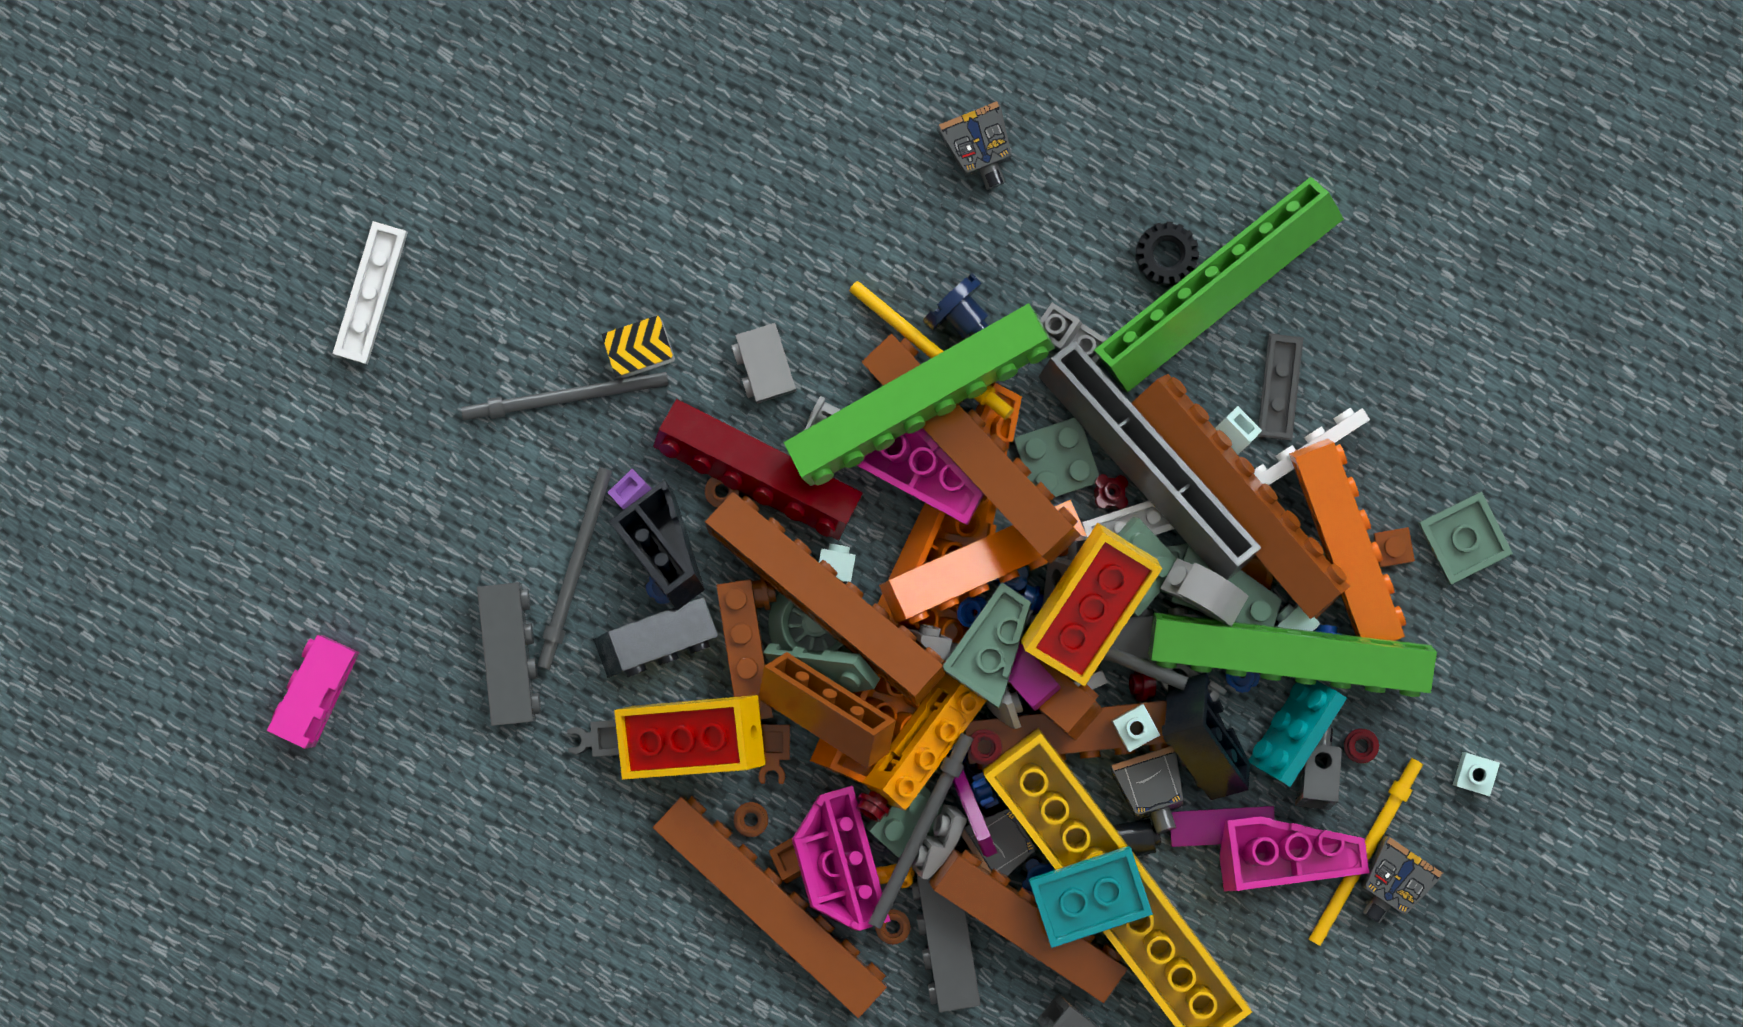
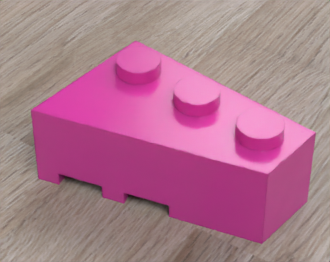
[267,635,360,749]

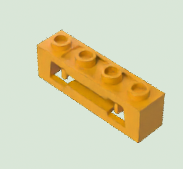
[862,672,986,811]

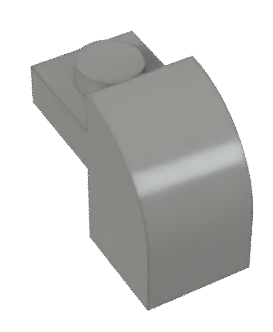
[1160,558,1249,627]

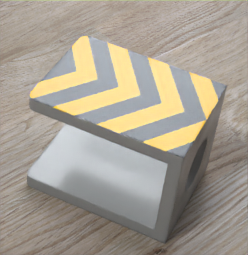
[601,316,675,380]

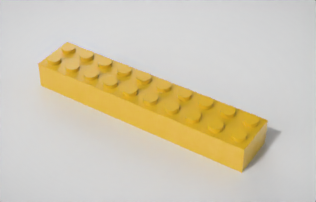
[982,727,1252,1027]

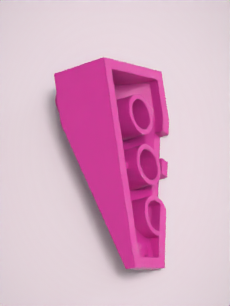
[856,428,984,525]
[1219,816,1369,891]

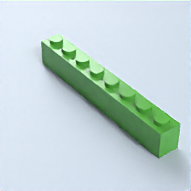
[1094,177,1344,392]
[784,303,1055,486]
[1148,612,1437,697]

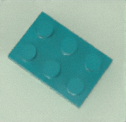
[1249,681,1347,787]
[1029,846,1153,948]

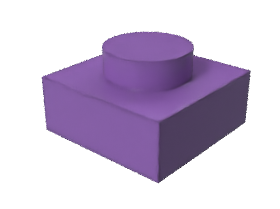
[607,469,652,510]

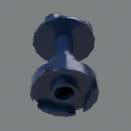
[923,273,989,339]

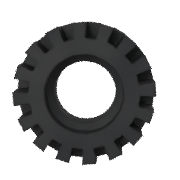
[1135,221,1199,286]

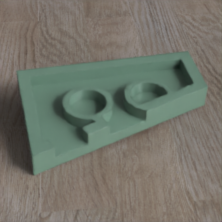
[1171,544,1282,627]
[943,583,1032,710]
[763,643,880,693]

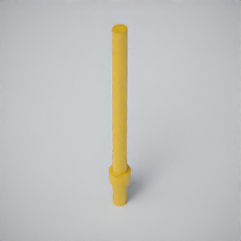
[849,281,1014,420]
[1309,758,1424,946]

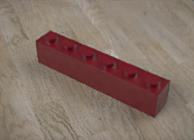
[653,399,863,541]

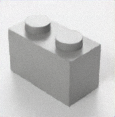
[731,323,797,404]

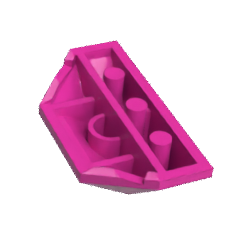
[792,785,890,931]

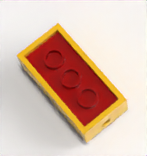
[1021,523,1162,687]
[614,695,766,780]

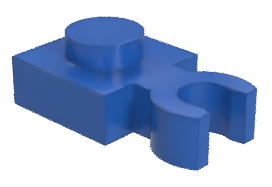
[970,771,1002,809]

